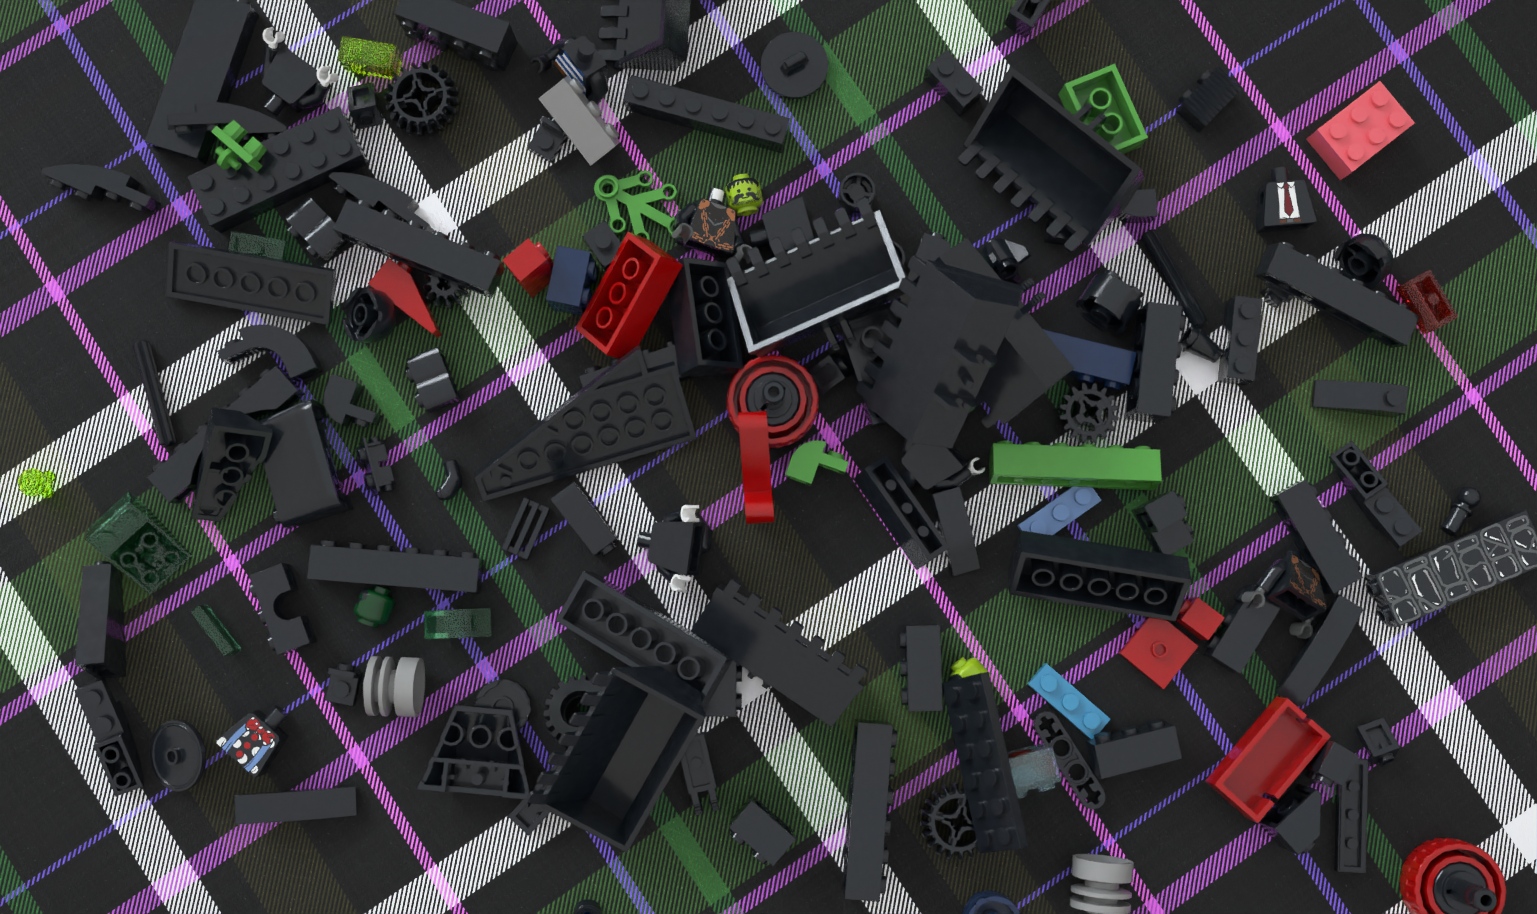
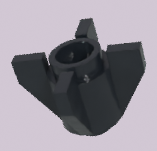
[982,239,1031,283]

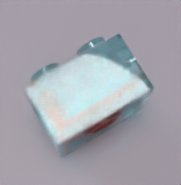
[1007,743,1062,798]

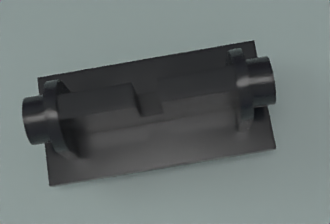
[356,436,395,496]

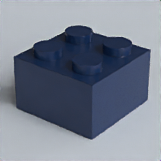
[546,245,599,316]

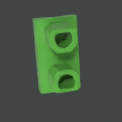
[211,120,267,172]

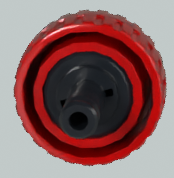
[726,354,819,448]
[1399,838,1506,914]

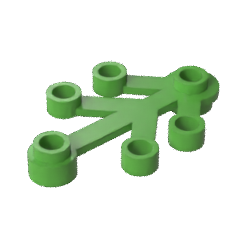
[594,170,677,240]

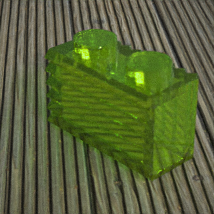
[337,36,403,80]

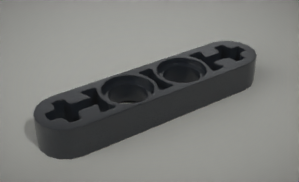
[1032,711,1105,809]

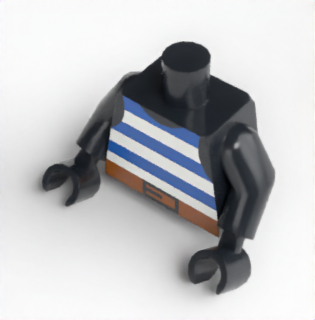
[530,35,609,105]

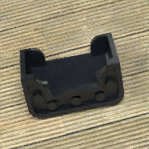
[258,399,353,529]

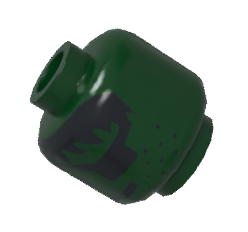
[354,584,395,628]

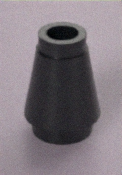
[1180,326,1223,363]

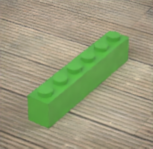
[989,441,1162,490]

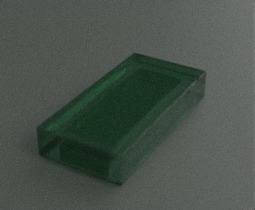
[191,605,242,656]

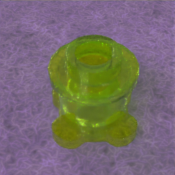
[18,468,56,498]

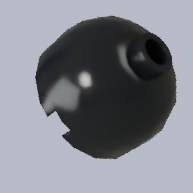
[1334,233,1394,289]
[343,287,397,343]

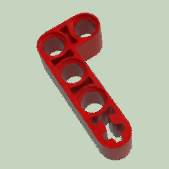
[738,411,774,524]

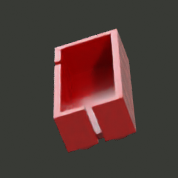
[1205,696,1331,823]

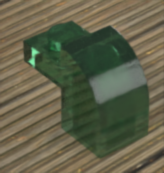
[424,608,491,639]

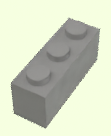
[538,75,620,166]

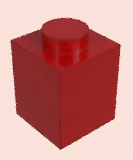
[1176,597,1225,640]

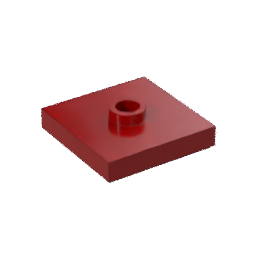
[1118,617,1198,689]

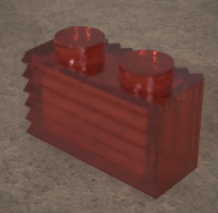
[1396,270,1458,335]

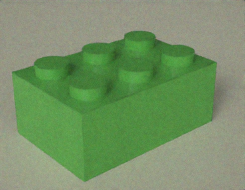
[1058,64,1148,154]

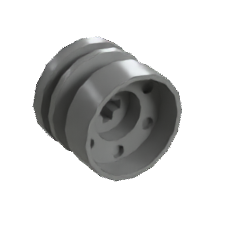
[363,656,425,717]
[1070,854,1134,914]

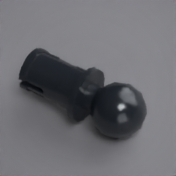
[1440,487,1481,537]

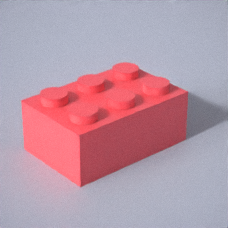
[1306,81,1415,181]

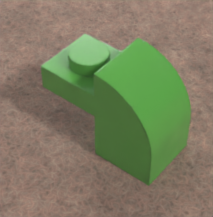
[785,440,849,486]

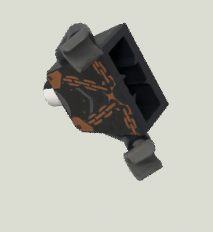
[672,188,752,264]
[1241,550,1327,639]

